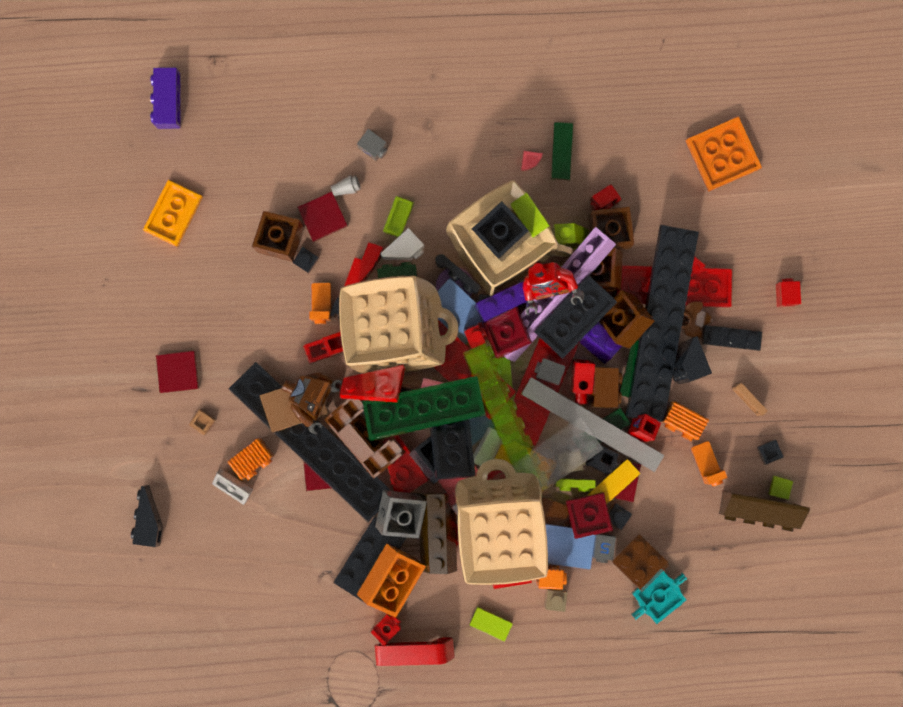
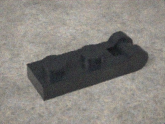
[435,254,481,295]

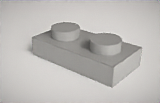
[212,469,253,505]

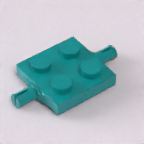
[631,571,687,624]

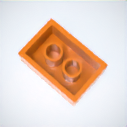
[357,544,426,617]

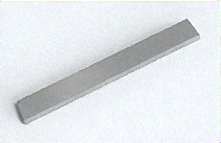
[521,378,664,472]

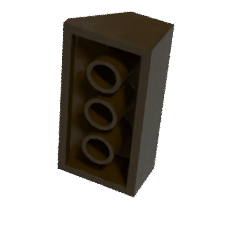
[719,491,810,532]
[418,493,457,574]

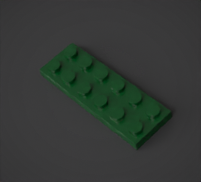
[362,376,486,441]

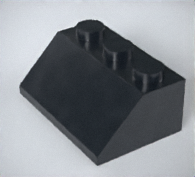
[672,337,712,384]

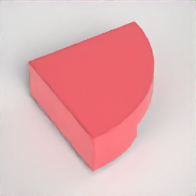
[521,151,543,171]

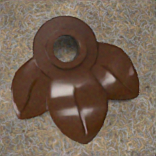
[682,301,713,338]

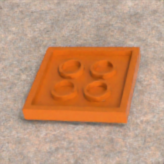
[686,116,762,192]

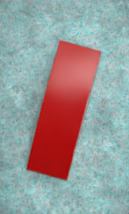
[344,242,384,286]
[303,331,343,365]

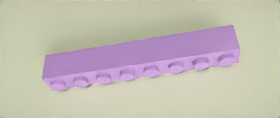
[504,227,616,362]

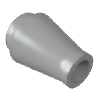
[331,175,361,196]

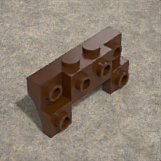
[324,399,406,478]

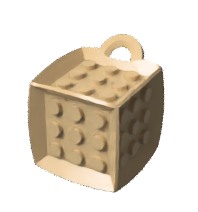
[446,180,574,296]
[339,276,458,373]
[455,459,548,585]

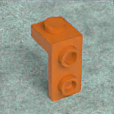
[309,283,331,324]
[691,441,728,487]

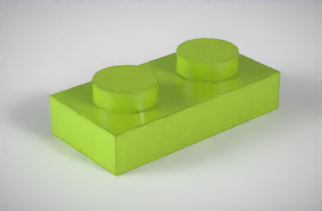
[555,478,595,492]

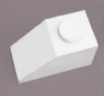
[381,228,425,260]

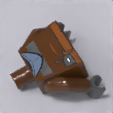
[282,372,342,434]

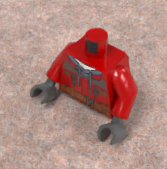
[523,262,585,315]

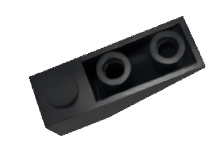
[131,485,163,547]

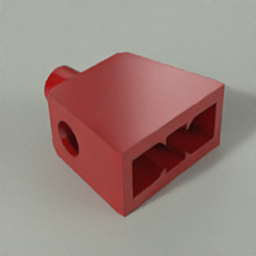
[571,359,595,404]

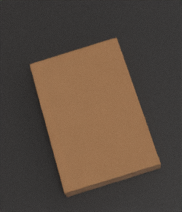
[260,388,328,433]

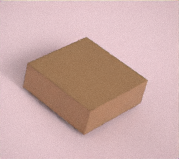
[189,409,216,436]

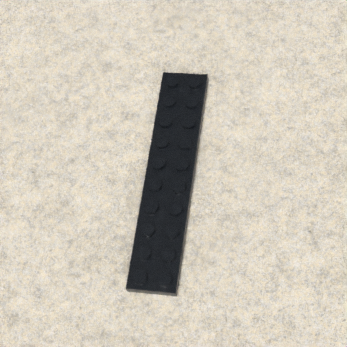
[626,225,699,422]
[228,362,391,523]

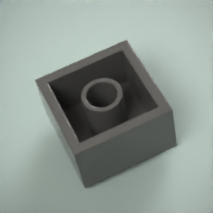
[375,490,427,538]

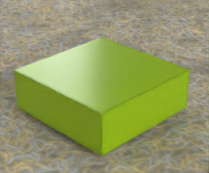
[768,476,794,500]

